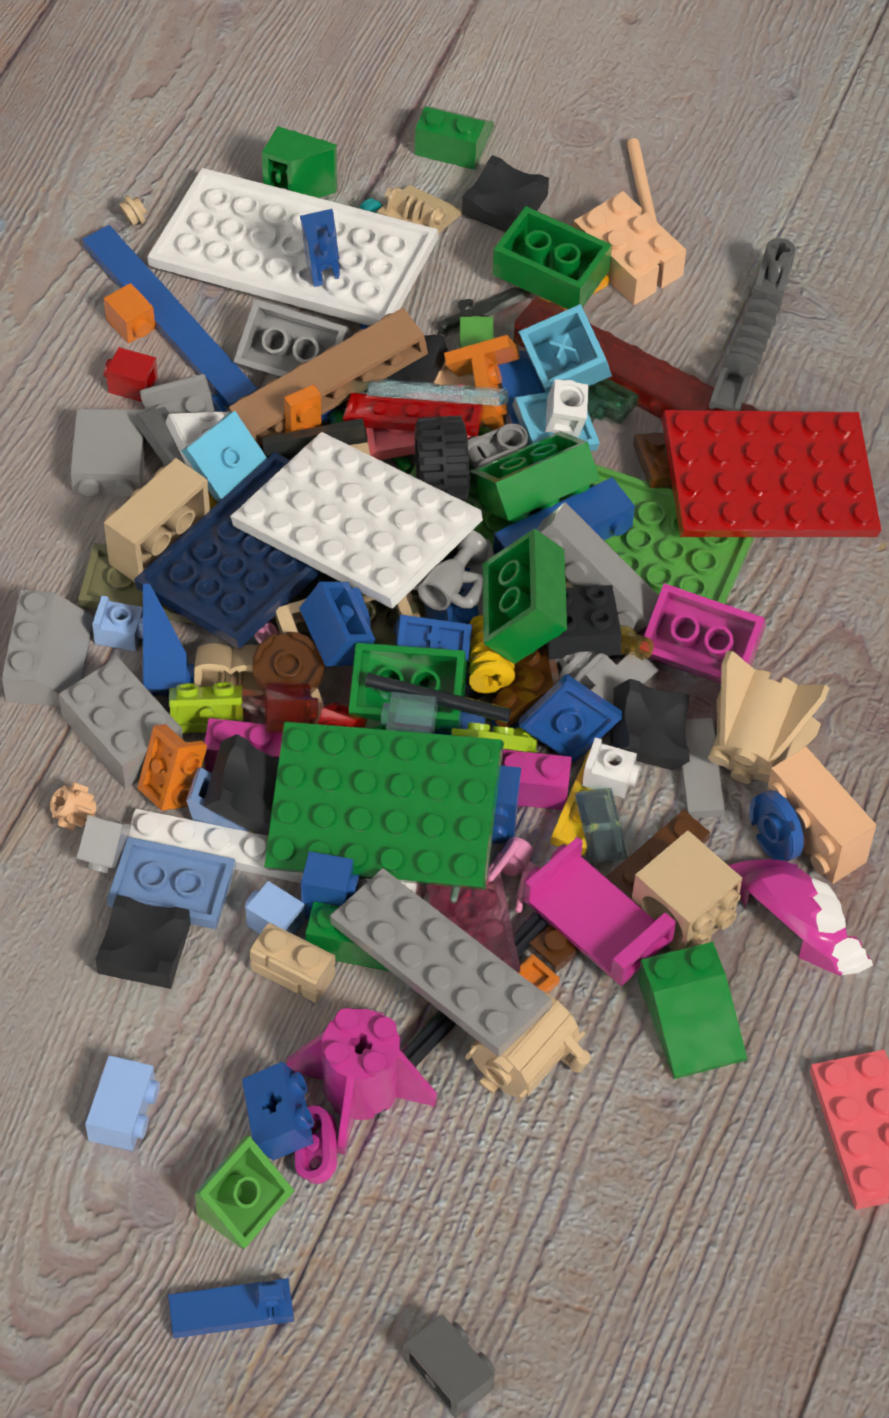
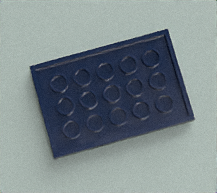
[134,452,321,649]

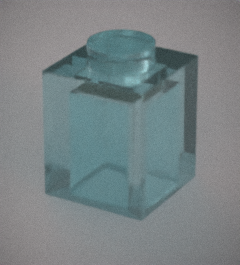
[381,692,438,734]

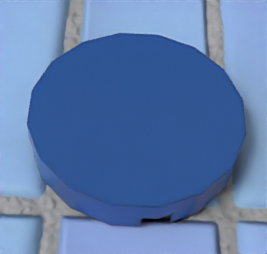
[750,790,804,862]

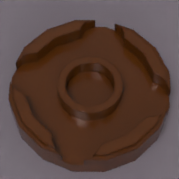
[253,632,324,702]

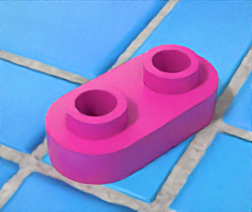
[295,1106,337,1184]

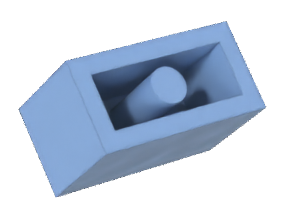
[85,1055,160,1151]

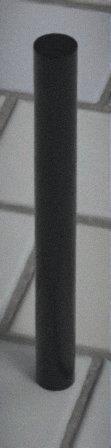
[365,673,511,723]

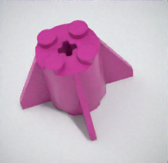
[286,1008,437,1155]

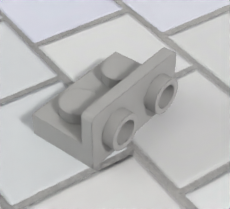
[140,374,215,414]

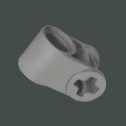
[468,423,528,469]

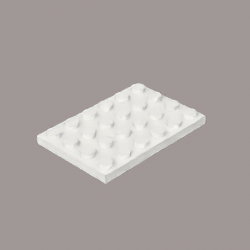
[231,432,483,609]

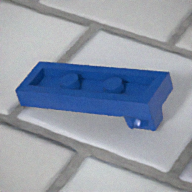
[168,1278,294,1339]

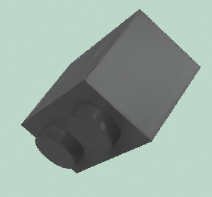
[404,1314,495,1418]

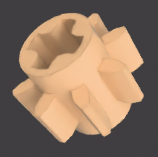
[50,782,96,831]

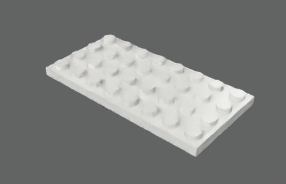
[147,168,439,326]

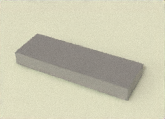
[681,718,725,818]

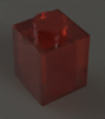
[264,683,318,732]

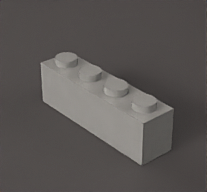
[537,502,659,640]

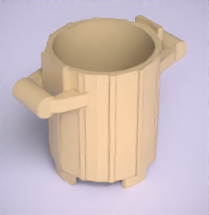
[465,990,591,1103]

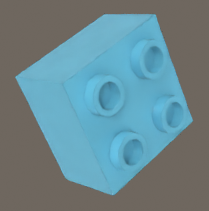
[519,304,612,392]

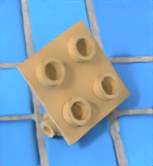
[377,185,462,234]

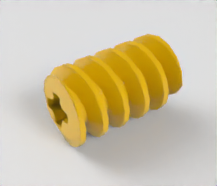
[469,615,515,694]

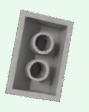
[233,299,354,377]
[2,589,94,707]

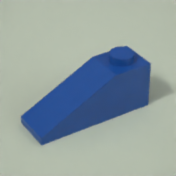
[143,584,195,696]

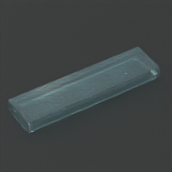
[367,379,509,406]

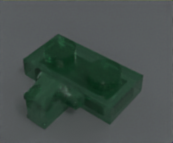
[587,378,639,425]

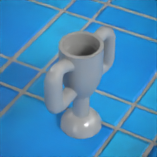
[413,530,489,610]

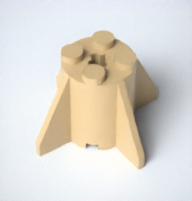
[708,651,830,784]

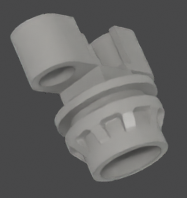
[556,648,659,705]

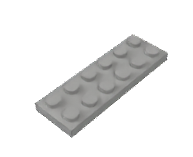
[330,869,552,1057]

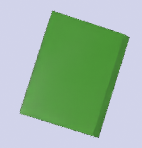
[195,1135,294,1249]

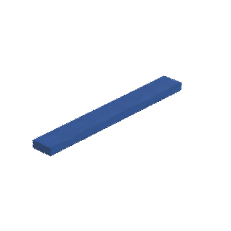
[82,225,258,410]

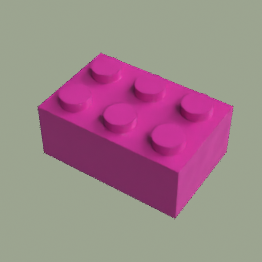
[639,583,766,684]

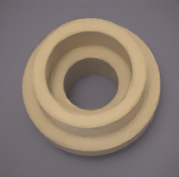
[119,195,147,226]

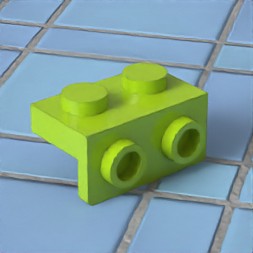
[169,682,243,733]

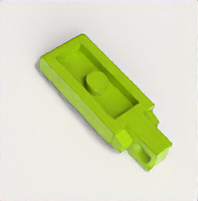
[452,723,537,753]

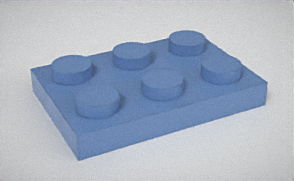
[107,837,236,930]

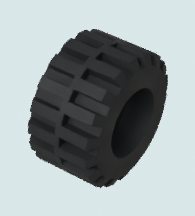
[414,415,470,502]

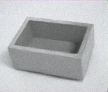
[59,657,183,789]

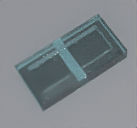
[575,788,628,865]

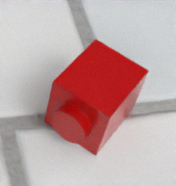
[103,347,158,402]

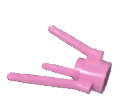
[457,837,535,913]

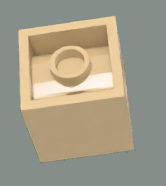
[632,830,742,951]

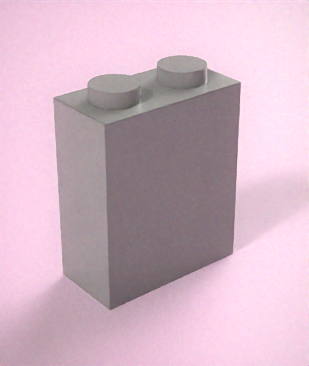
[70,409,146,497]

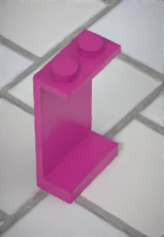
[523,837,676,986]

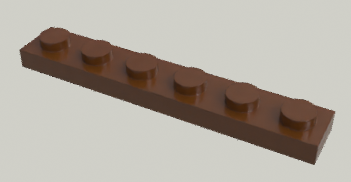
[529,810,710,974]

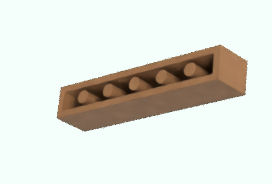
[229,308,428,450]

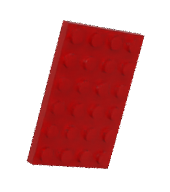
[661,410,882,537]

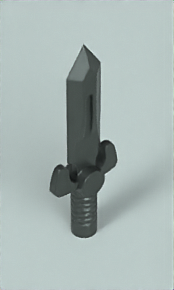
[436,287,530,334]

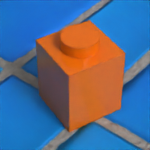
[104,283,155,344]

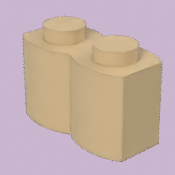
[194,643,264,696]

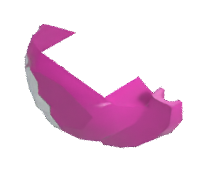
[728,859,873,976]

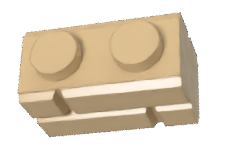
[250,922,335,1003]

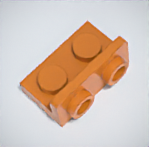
[137,724,207,811]

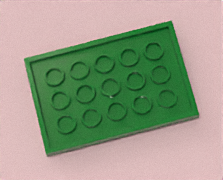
[264,722,504,890]

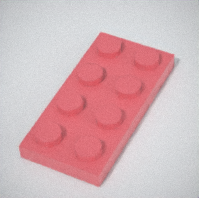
[810,1049,889,1210]

